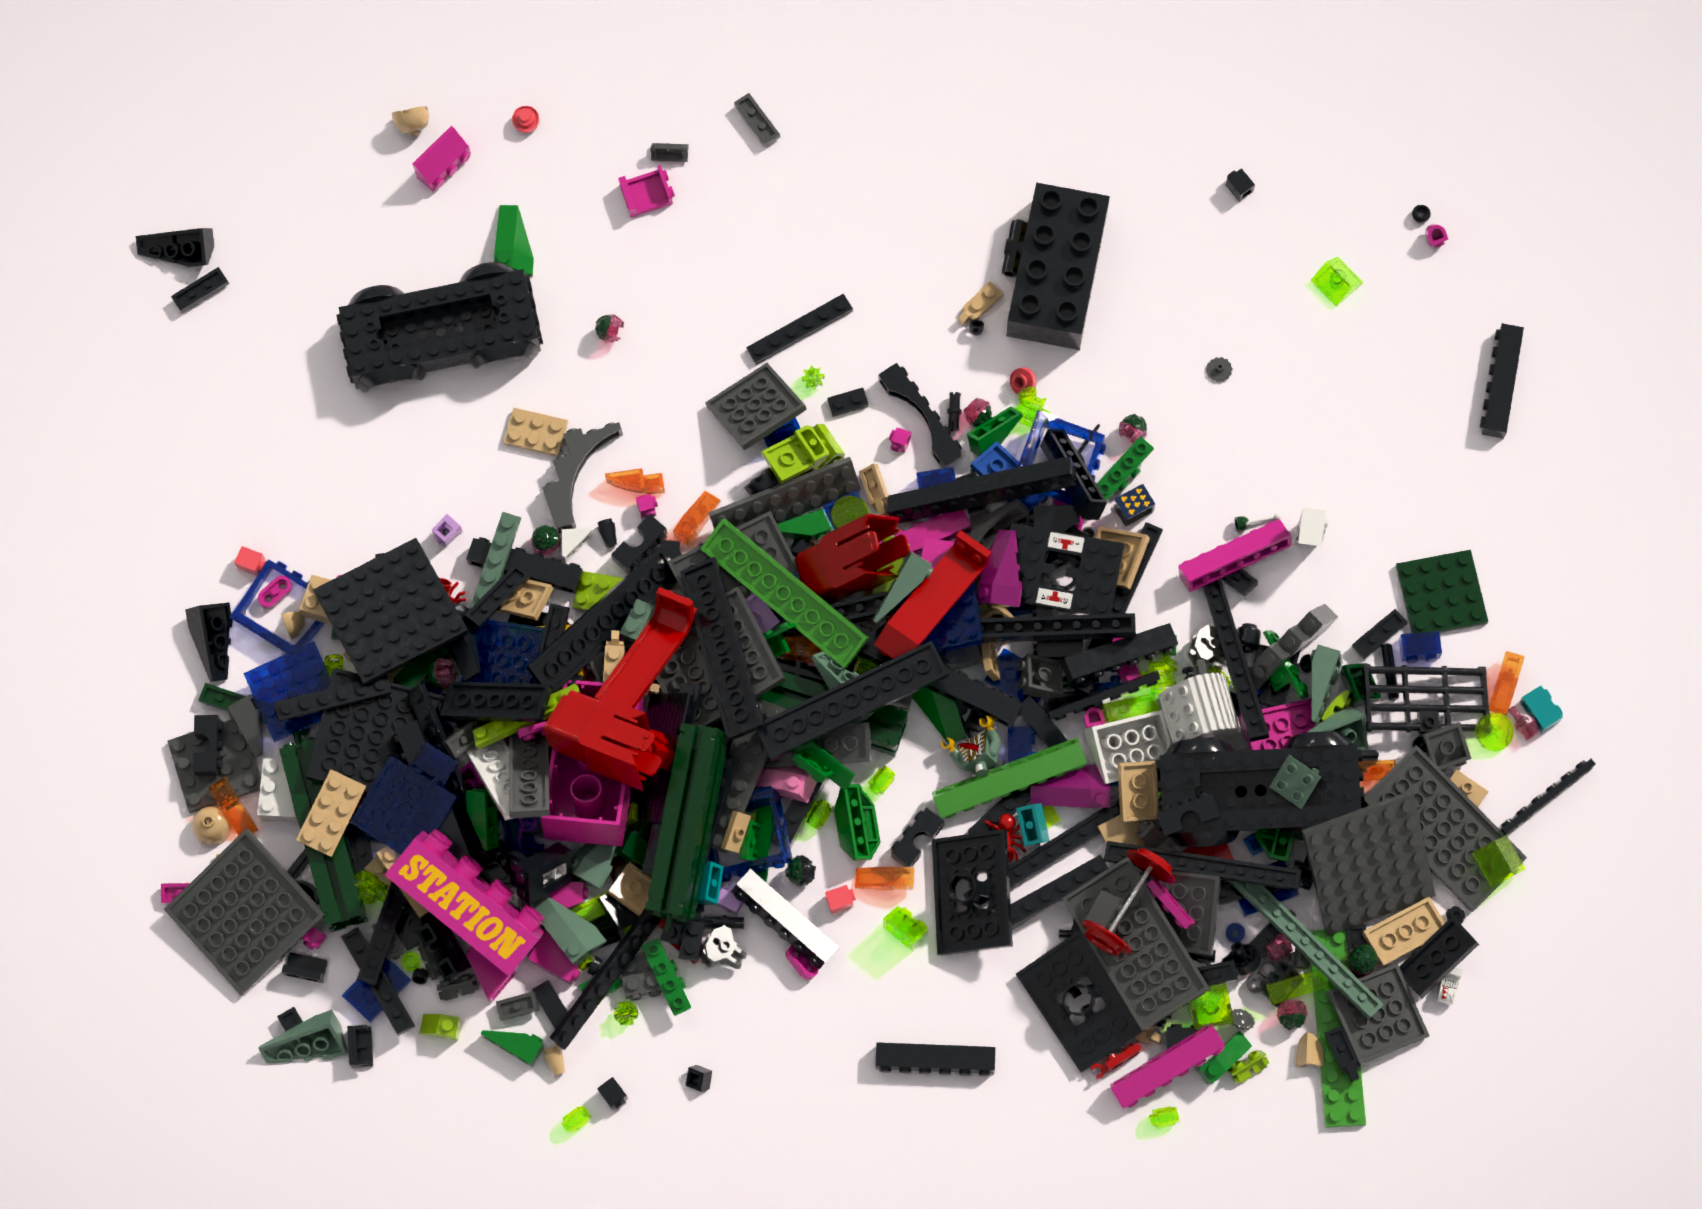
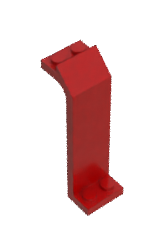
[874,530,992,659]
[594,587,697,708]

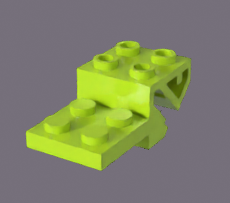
[761,424,845,484]

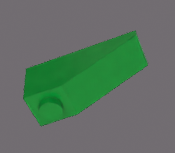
[967,406,1023,457]
[777,509,830,541]
[466,788,499,851]
[480,1030,545,1067]
[1195,1031,1252,1084]

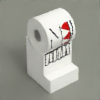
[1436,967,1464,1006]

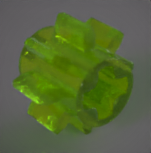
[801,365,825,390]
[614,1001,638,1026]

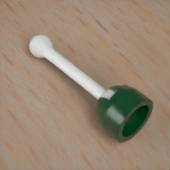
[1234,513,1281,532]

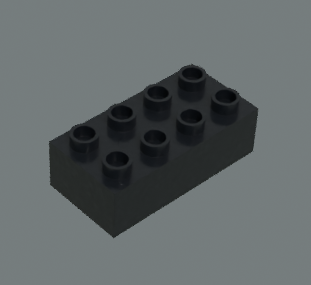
[1006,182,1110,350]

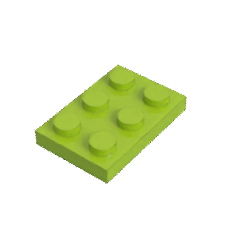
[572,571,623,611]

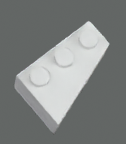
[1295,507,1329,547]
[257,758,298,822]

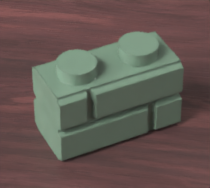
[620,599,656,643]

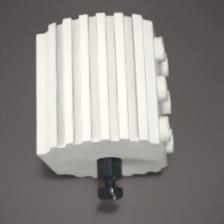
[1159,666,1241,744]

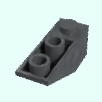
[228,694,263,758]

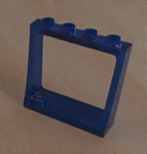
[1017,410,1106,505]
[229,559,325,658]
[708,786,793,882]

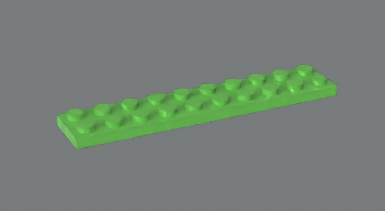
[700,518,869,668]
[1310,929,1366,1128]

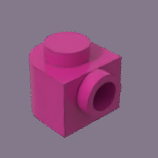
[1425,224,1449,248]
[889,427,912,452]
[635,493,658,519]
[1084,707,1106,729]
[302,927,327,950]

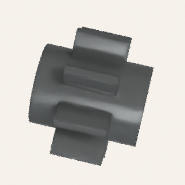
[1290,948,1311,969]

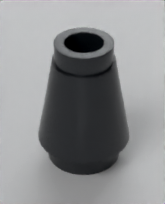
[597,518,618,548]

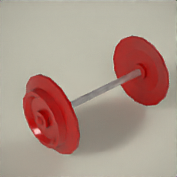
[1081,848,1176,956]

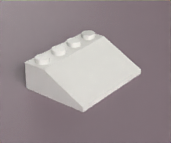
[1084,710,1171,784]

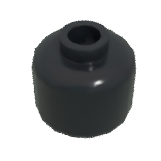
[1237,623,1261,653]

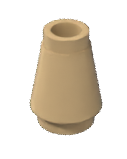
[543,1046,565,1076]

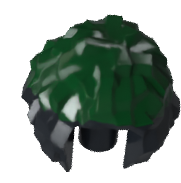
[785,855,816,887]

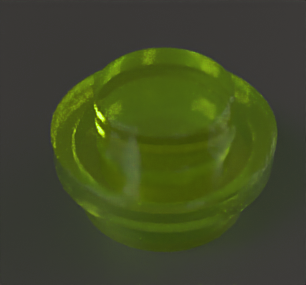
[401,952,421,972]

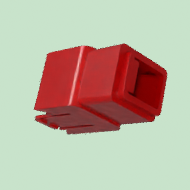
[796,513,909,603]
[544,690,662,791]

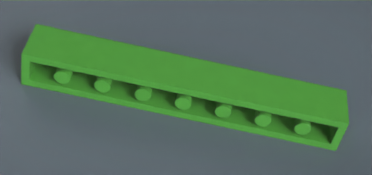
[932,737,1087,818]

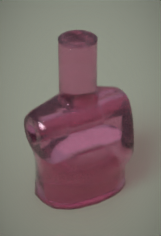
[1508,706,1540,741]
[1264,933,1293,962]

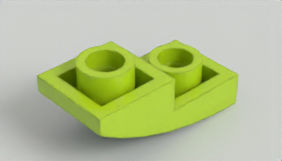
[1320,690,1351,722]

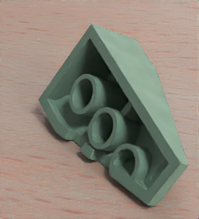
[873,550,933,623]
[811,651,874,723]

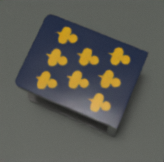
[1114,484,1156,526]

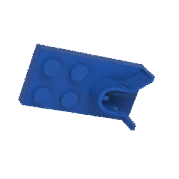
[970,441,1051,523]

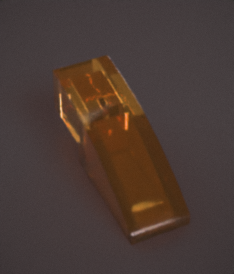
[605,468,665,494]
[1489,651,1525,716]
[209,777,258,835]
[855,867,915,891]

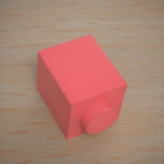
[234,546,266,576]
[825,885,856,914]

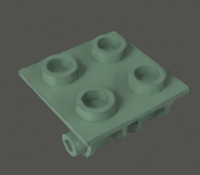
[1269,755,1321,809]

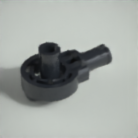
[1222,942,1261,976]

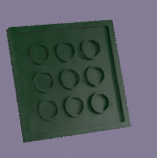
[1395,549,1489,638]

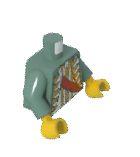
[941,716,1001,777]

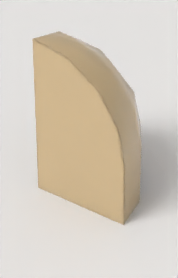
[281,611,305,640]
[1296,1032,1324,1067]

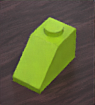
[419,1014,462,1041]

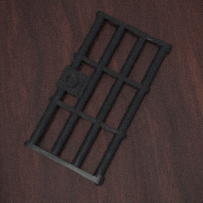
[1361,664,1491,734]

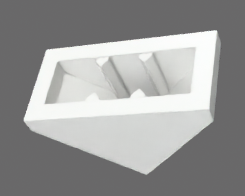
[562,528,593,563]

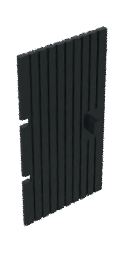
[627,693,691,824]

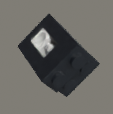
[509,841,572,904]

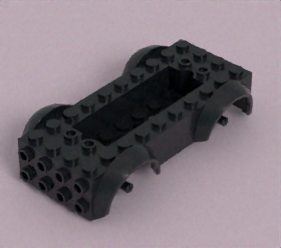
[336,262,543,393]
[1156,731,1365,847]

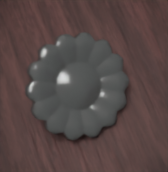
[1206,357,1233,382]
[1228,1009,1255,1030]

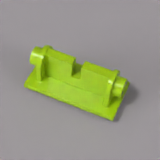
[1227,1050,1270,1084]

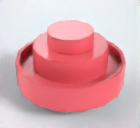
[512,106,540,133]
[1009,367,1036,395]

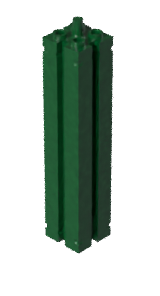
[758,671,908,757]
[645,723,729,931]
[279,732,369,933]

